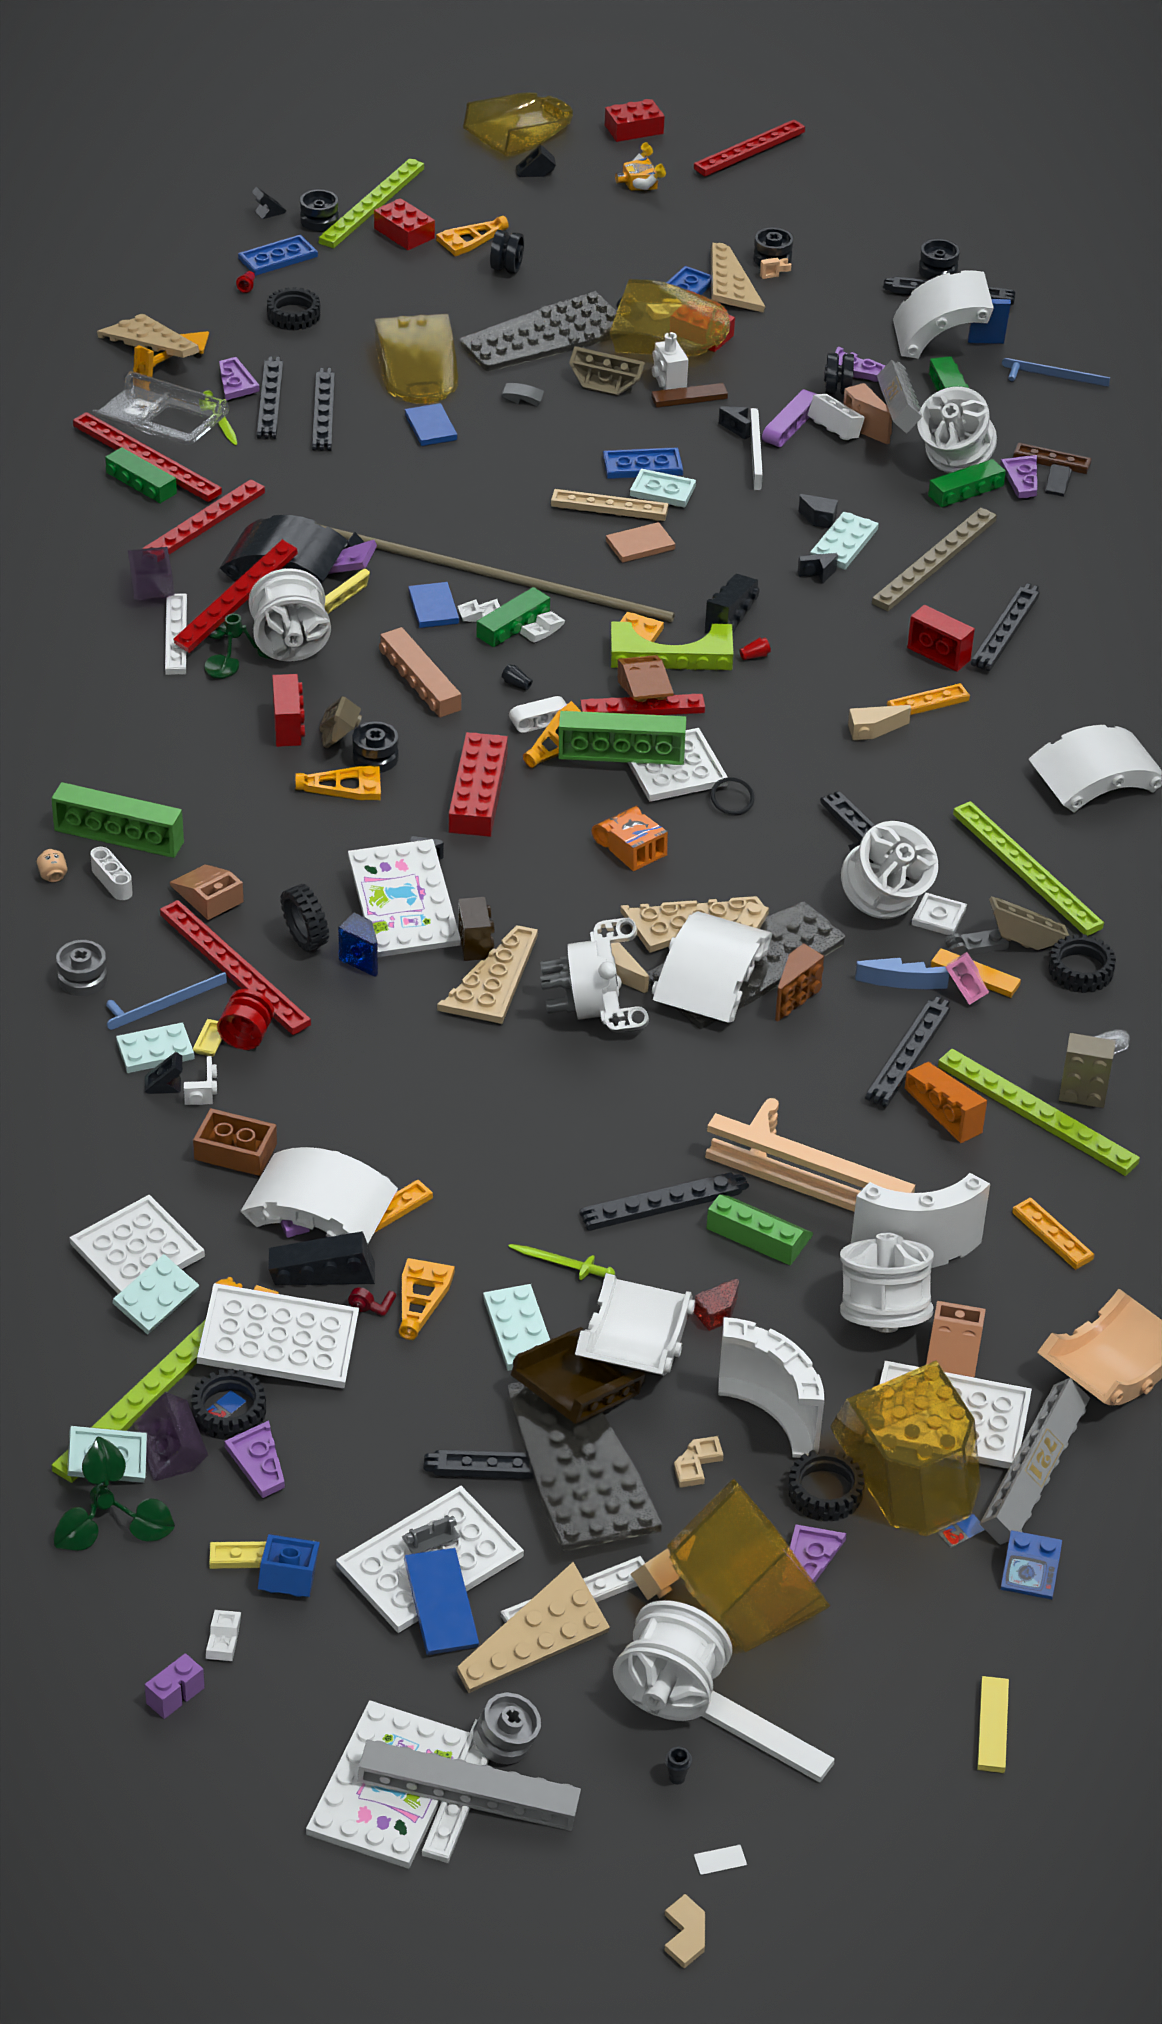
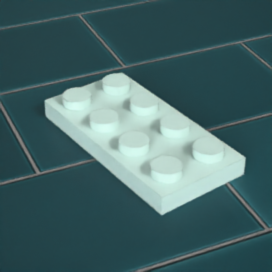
[810,512,879,570]
[483,1284,550,1371]

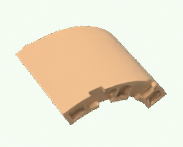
[1037,1289,1162,1406]

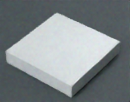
[911,893,967,935]

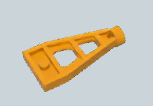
[436,216,509,257]
[523,701,581,768]
[295,766,381,800]
[399,1258,455,1340]

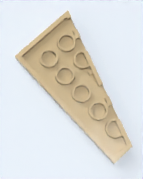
[711,243,765,312]
[97,314,199,358]
[620,896,764,952]
[437,925,538,1024]
[457,1562,610,1693]

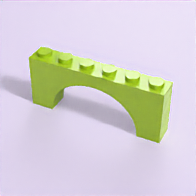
[611,622,733,670]

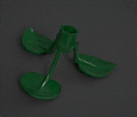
[205,613,273,678]
[54,1436,175,1551]

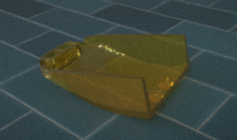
[463,93,573,156]
[610,279,730,356]
[375,314,458,404]

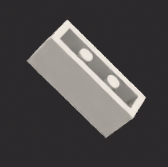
[808,394,865,440]

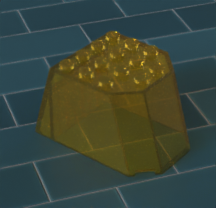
[830,1360,981,1536]
[667,1478,830,1652]

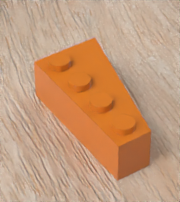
[905,1062,987,1143]

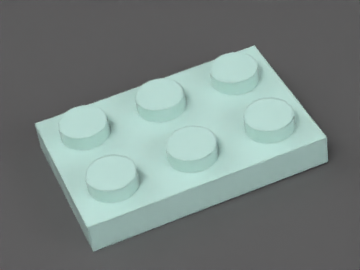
[630,469,696,507]
[116,1022,194,1073]
[112,1254,199,1335]
[67,1426,147,1483]

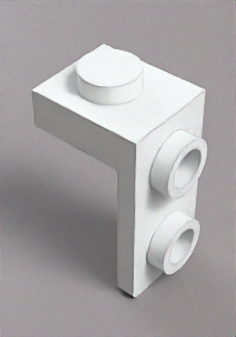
[184,1056,217,1105]

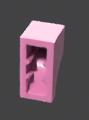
[946,952,989,1005]

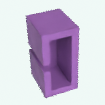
[145,1653,205,1719]

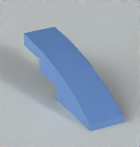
[855,958,949,989]

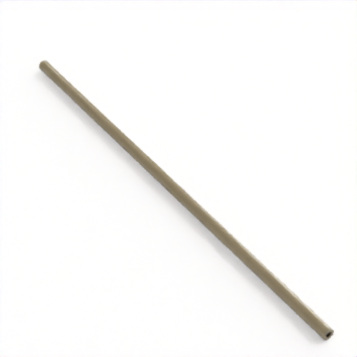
[318,524,675,622]

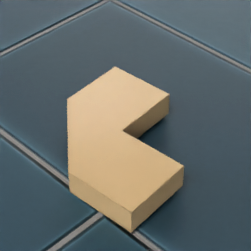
[674,1436,723,1487]
[664,1894,705,1968]

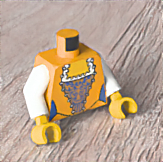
[615,142,666,191]

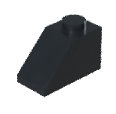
[516,144,556,177]
[798,494,838,529]

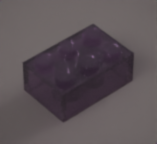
[128,547,174,600]

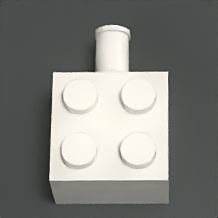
[652,332,688,390]

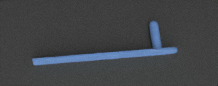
[1002,358,1110,387]
[107,972,227,1030]

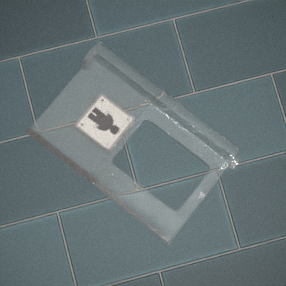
[92,371,229,446]

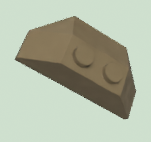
[569,347,645,396]
[319,696,362,748]
[989,896,1069,950]

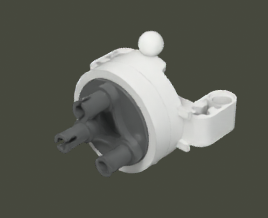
[540,918,649,1032]

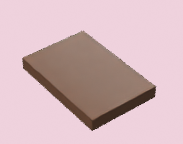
[606,522,675,563]

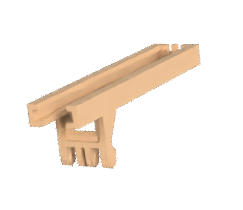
[705,1098,915,1212]

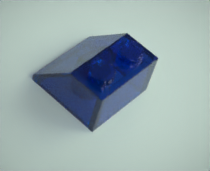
[338,913,378,977]

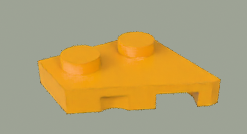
[620,612,664,642]

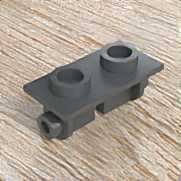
[402,1515,460,1554]

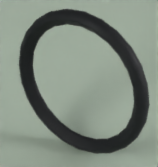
[711,777,755,815]

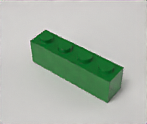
[928,356,969,392]
[105,447,177,504]
[928,459,1006,508]
[476,587,550,647]

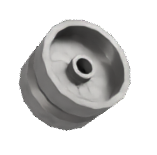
[56,940,107,996]
[473,1692,541,1764]

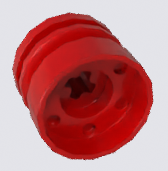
[217,989,274,1050]

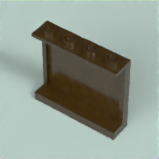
[510,1327,646,1424]

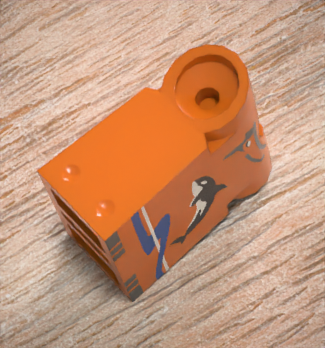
[591,806,668,871]

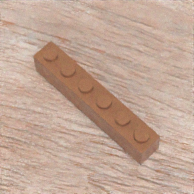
[379,627,461,717]

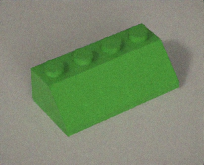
[707,1194,813,1266]

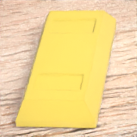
[193,1019,222,1057]

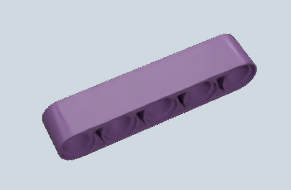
[762,389,816,447]

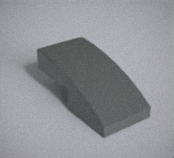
[501,383,544,407]

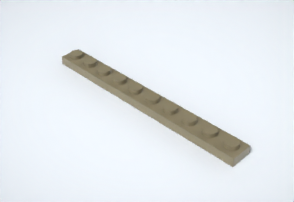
[872,508,997,611]

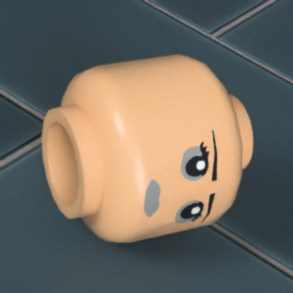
[37,849,68,882]

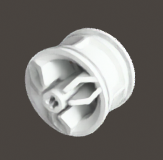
[917,387,997,473]
[248,569,331,661]
[841,821,938,919]
[840,1233,934,1333]
[613,1601,732,1721]

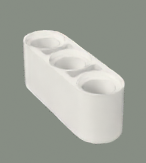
[509,696,567,733]
[91,847,133,900]

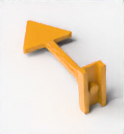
[133,331,209,387]

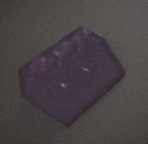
[133,1392,208,1481]

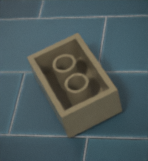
[1059,1033,1116,1108]

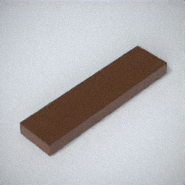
[651,383,728,407]
[1013,443,1092,474]

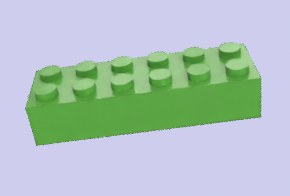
[559,711,686,765]
[51,782,184,858]

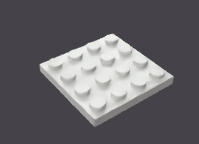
[628,728,728,802]
[69,1195,205,1294]

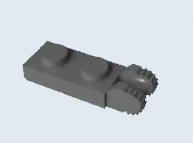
[945,929,1009,956]

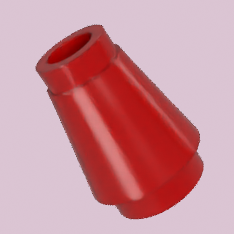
[236,271,255,293]
[739,637,771,660]

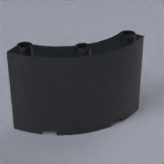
[219,515,348,583]

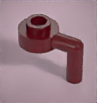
[348,1287,397,1316]

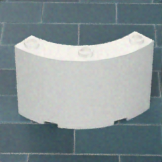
[893,271,993,359]
[1029,725,1162,813]
[652,911,772,1022]
[240,1147,398,1243]
[851,1173,990,1268]
[575,1273,696,1376]
[718,1317,824,1458]

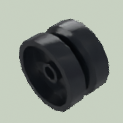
[300,189,339,231]
[753,227,794,266]
[490,230,524,273]
[919,239,960,280]
[824,353,854,395]
[352,721,399,773]

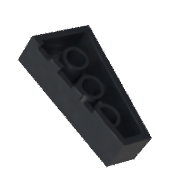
[705,573,760,634]
[268,1231,375,1285]

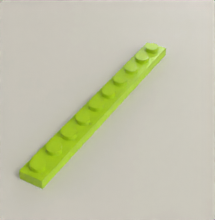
[319,158,424,248]
[953,801,1104,936]
[938,1049,1140,1176]
[52,1319,206,1483]

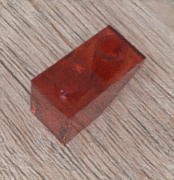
[694,1278,739,1331]

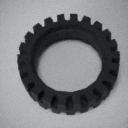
[267,287,321,330]
[280,884,329,951]
[1049,934,1116,993]
[191,1369,266,1440]
[788,1449,864,1522]

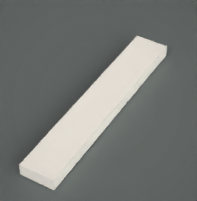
[750,408,762,490]
[165,594,187,675]
[501,1556,645,1623]
[702,1691,835,1783]
[422,1719,490,1863]

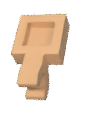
[760,258,791,279]

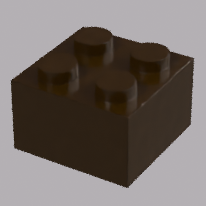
[458,897,495,961]

